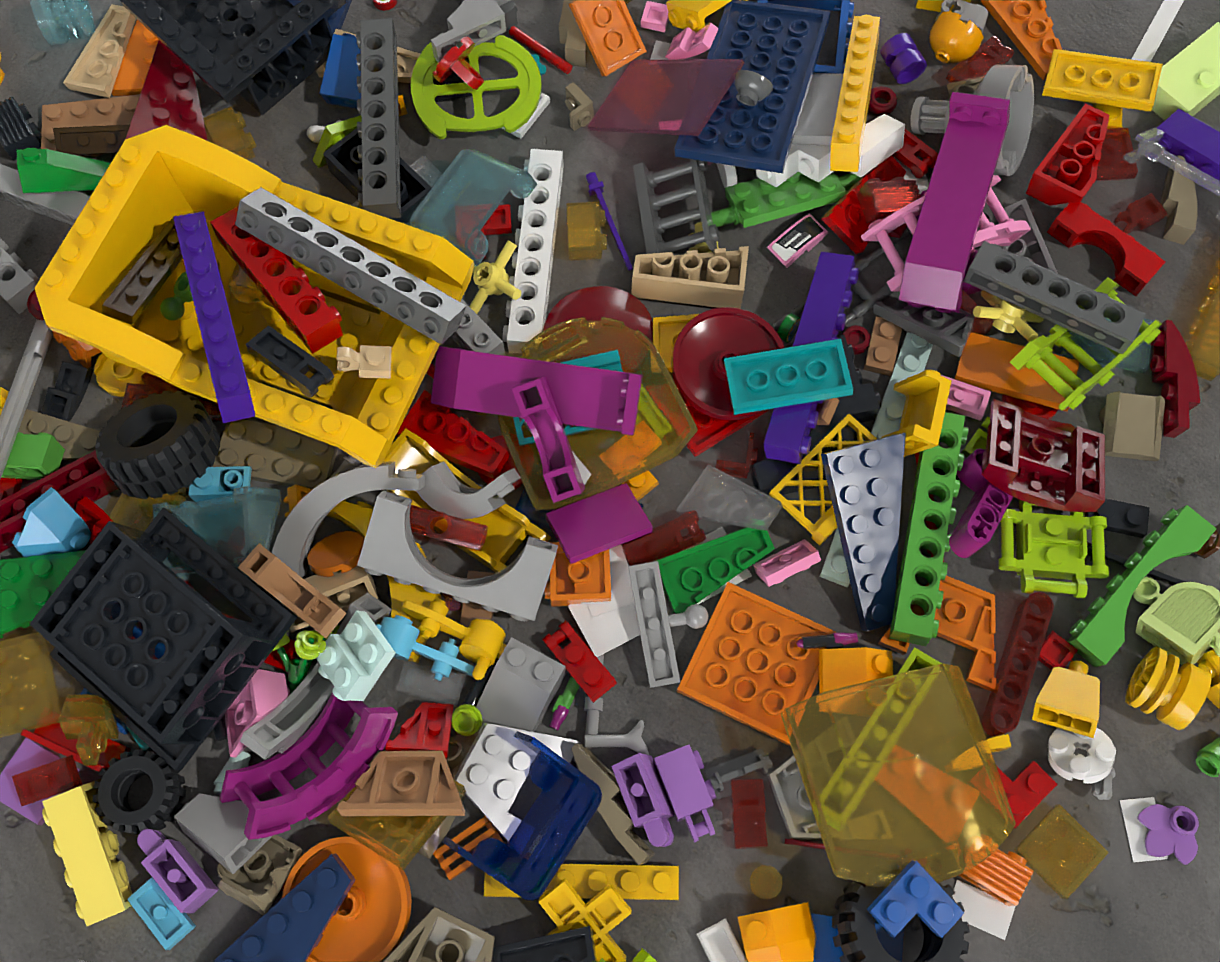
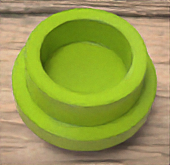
[452,704,482,736]

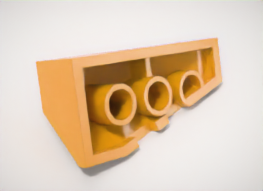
[737,902,816,962]

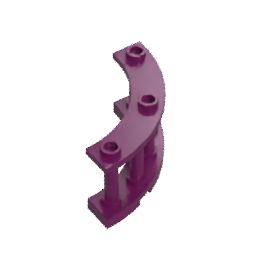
[219,693,398,840]

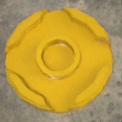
[94,353,152,397]

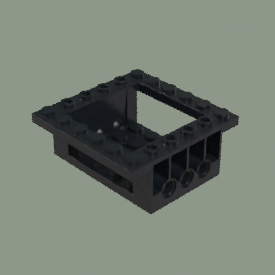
[120,0,347,116]
[30,507,298,770]

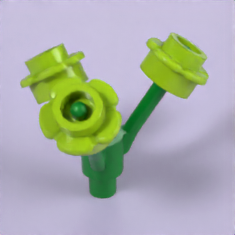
[273,625,340,693]

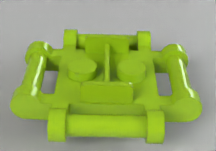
[998,499,1109,598]

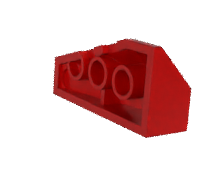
[1025,103,1110,206]

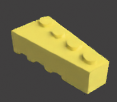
[42,779,132,926]

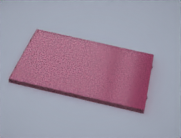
[587,59,745,136]

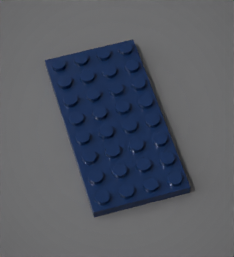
[674,0,830,174]

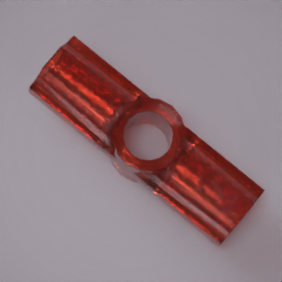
[410,505,488,552]

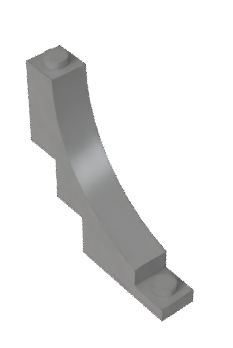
[431,0,511,63]

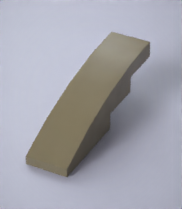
[571,744,655,865]

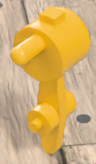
[401,600,507,680]

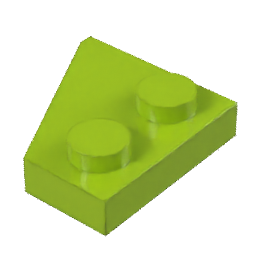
[313,116,362,168]

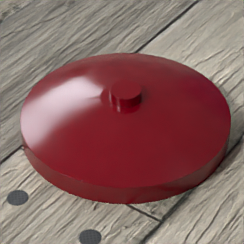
[543,286,653,374]
[671,307,785,420]

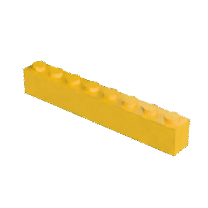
[830,15,880,172]

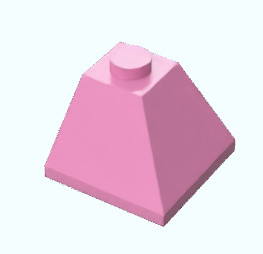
[225,669,290,758]

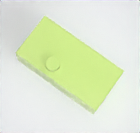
[1152,22,1220,121]

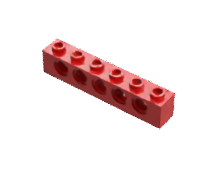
[210,206,343,354]

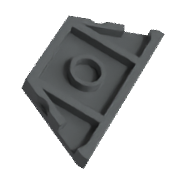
[873,299,975,357]

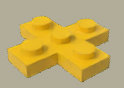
[538,878,632,962]

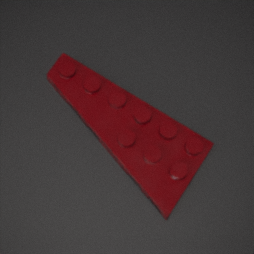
[126,40,208,141]

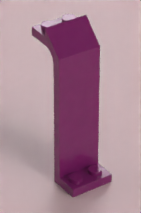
[899,92,1010,313]
[431,346,643,435]

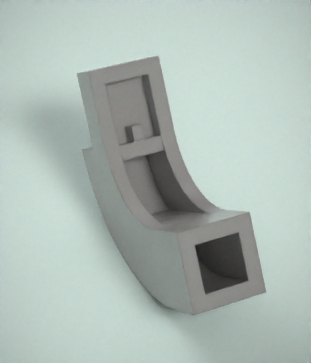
[416,461,521,519]

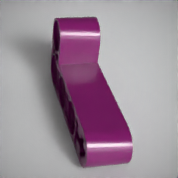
[949,448,1013,558]

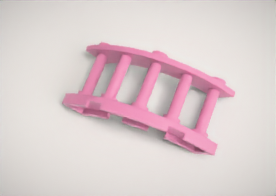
[861,175,1031,292]

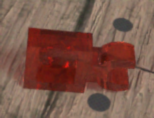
[1113,193,1168,234]

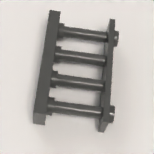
[633,159,720,254]

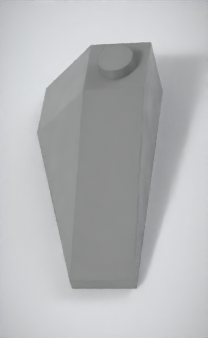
[998,198,1058,297]

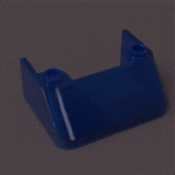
[443,731,602,900]

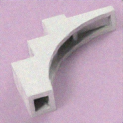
[756,114,905,187]

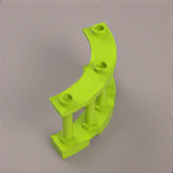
[1010,277,1162,411]

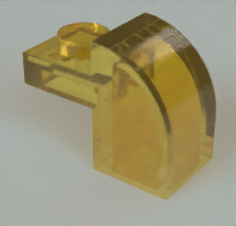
[58,694,119,766]

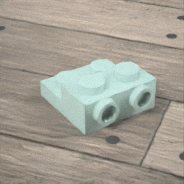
[316,610,396,701]

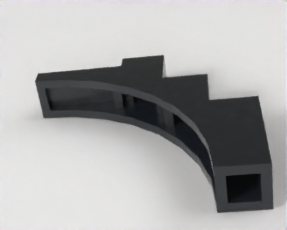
[750,335,882,500]

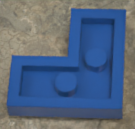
[867,860,964,938]

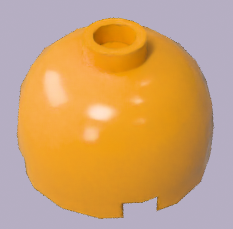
[929,11,983,63]

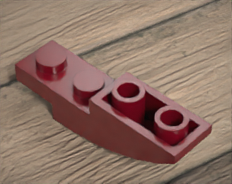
[1150,320,1200,438]

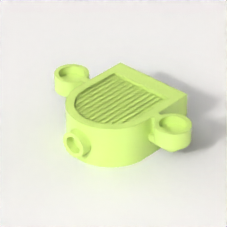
[1133,577,1220,665]

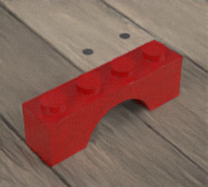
[1047,201,1166,297]

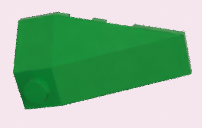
[17,148,111,193]

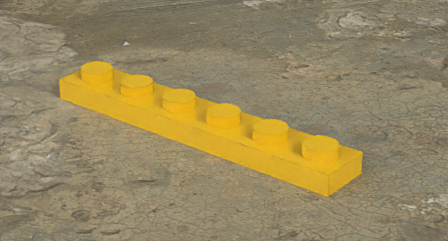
[484,863,679,900]

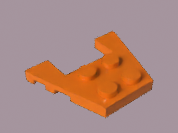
[878,575,996,692]

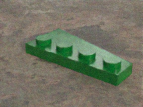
[656,521,775,614]

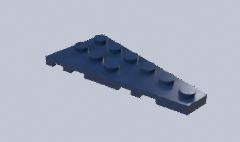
[213,853,356,962]

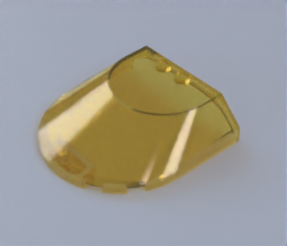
[497,317,698,510]

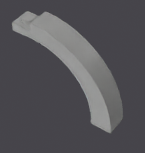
[272,461,425,578]
[240,593,392,760]

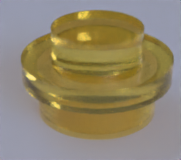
[750,865,782,899]

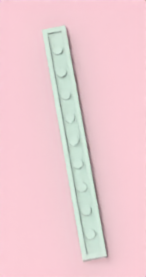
[819,332,933,587]

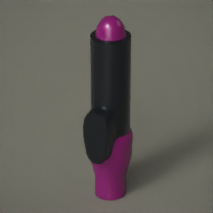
[796,632,858,649]

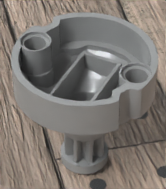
[911,64,1034,176]

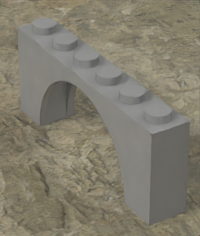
[357,490,558,621]

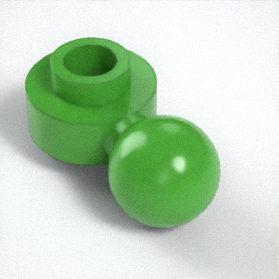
[160,271,193,321]

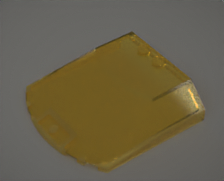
[781,663,1016,887]

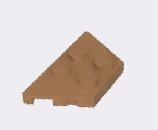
[337,751,465,816]

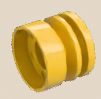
[1125,646,1211,730]

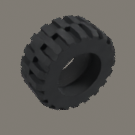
[96,391,221,499]
[832,861,970,962]

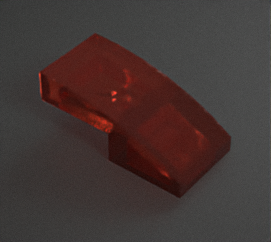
[731,779,768,849]

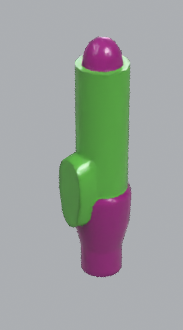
[549,676,579,731]

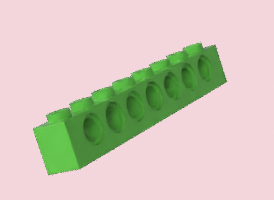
[889,412,968,647]

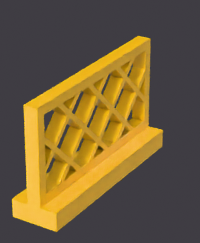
[769,414,877,546]

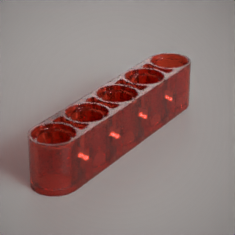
[982,592,1054,737]

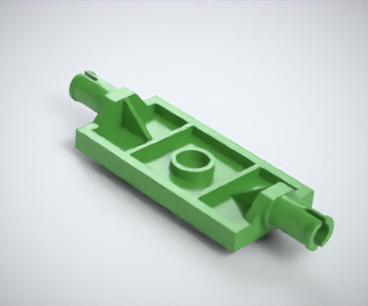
[711,172,862,228]

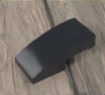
[41,361,93,422]

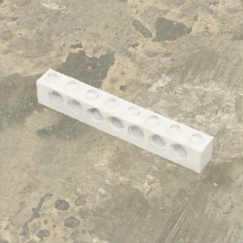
[503,149,564,355]

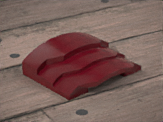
[981,399,1105,512]

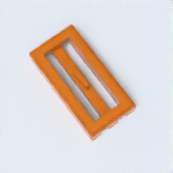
[433,816,504,881]

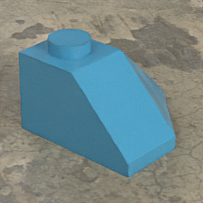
[12,487,92,557]

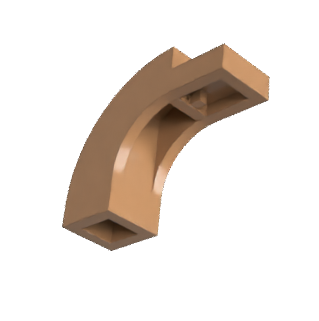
[238,543,347,638]

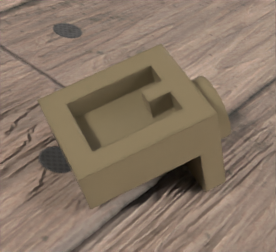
[565,82,594,131]

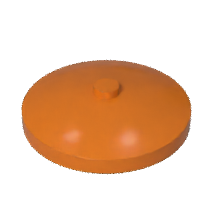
[282,836,412,962]

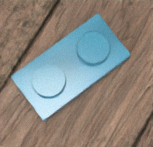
[127,877,196,950]

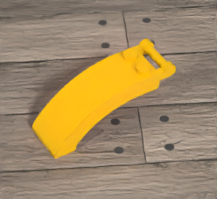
[383,429,551,573]

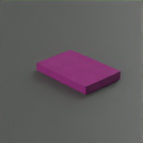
[546,483,652,564]

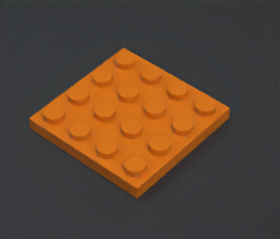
[677,582,837,746]

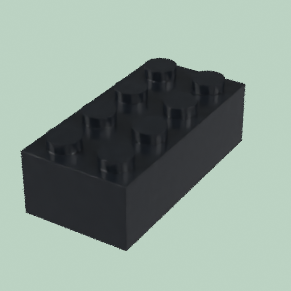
[323,128,438,226]

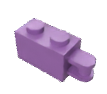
[654,744,716,843]
[611,753,675,847]
[137,829,219,913]

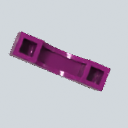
[511,376,585,503]

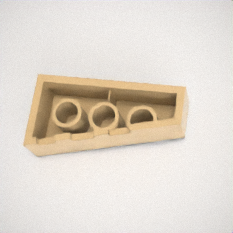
[631,246,749,309]

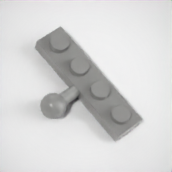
[628,561,708,688]

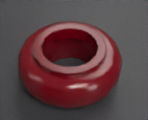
[868,86,897,116]

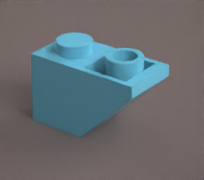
[189,466,252,507]

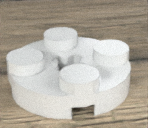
[1048,727,1116,784]

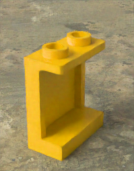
[666,0,748,33]
[881,370,952,457]

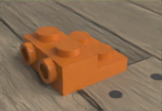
[544,542,611,607]

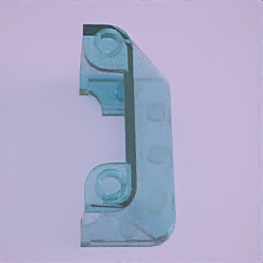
[410,149,538,266]
[153,486,282,581]

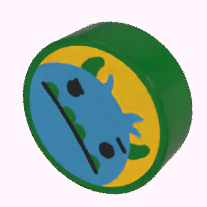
[777,313,801,343]

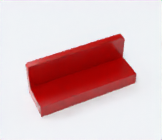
[20,709,131,772]

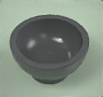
[735,70,773,106]

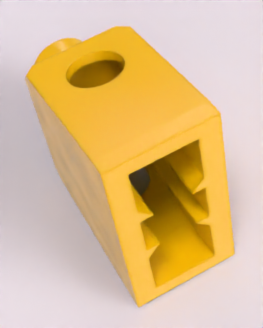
[1032,661,1100,738]

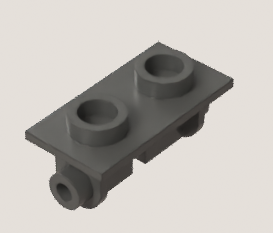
[704,748,773,801]

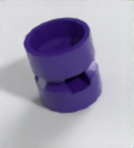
[880,33,927,84]

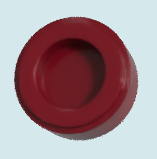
[843,325,871,355]

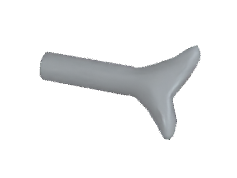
[584,720,649,755]

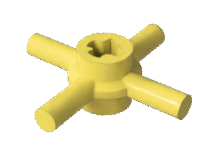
[469,240,521,314]
[973,290,1044,342]

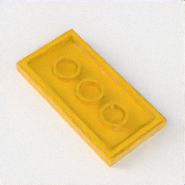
[1042,49,1163,112]

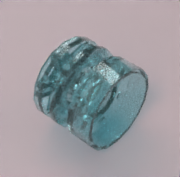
[30,0,96,46]

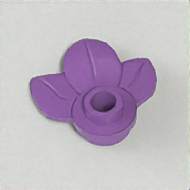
[1137,804,1199,865]

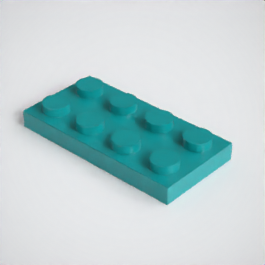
[724,339,853,415]

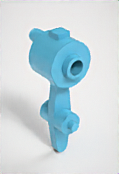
[376,615,475,681]

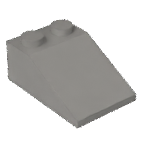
[476,637,567,732]

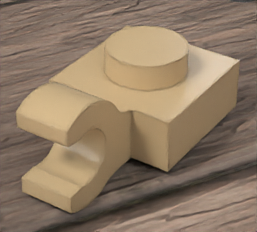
[337,345,392,379]

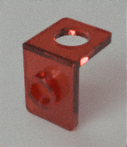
[714,432,758,478]

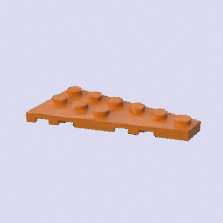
[980,0,1062,80]

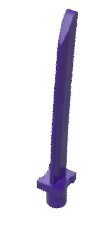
[586,172,633,271]

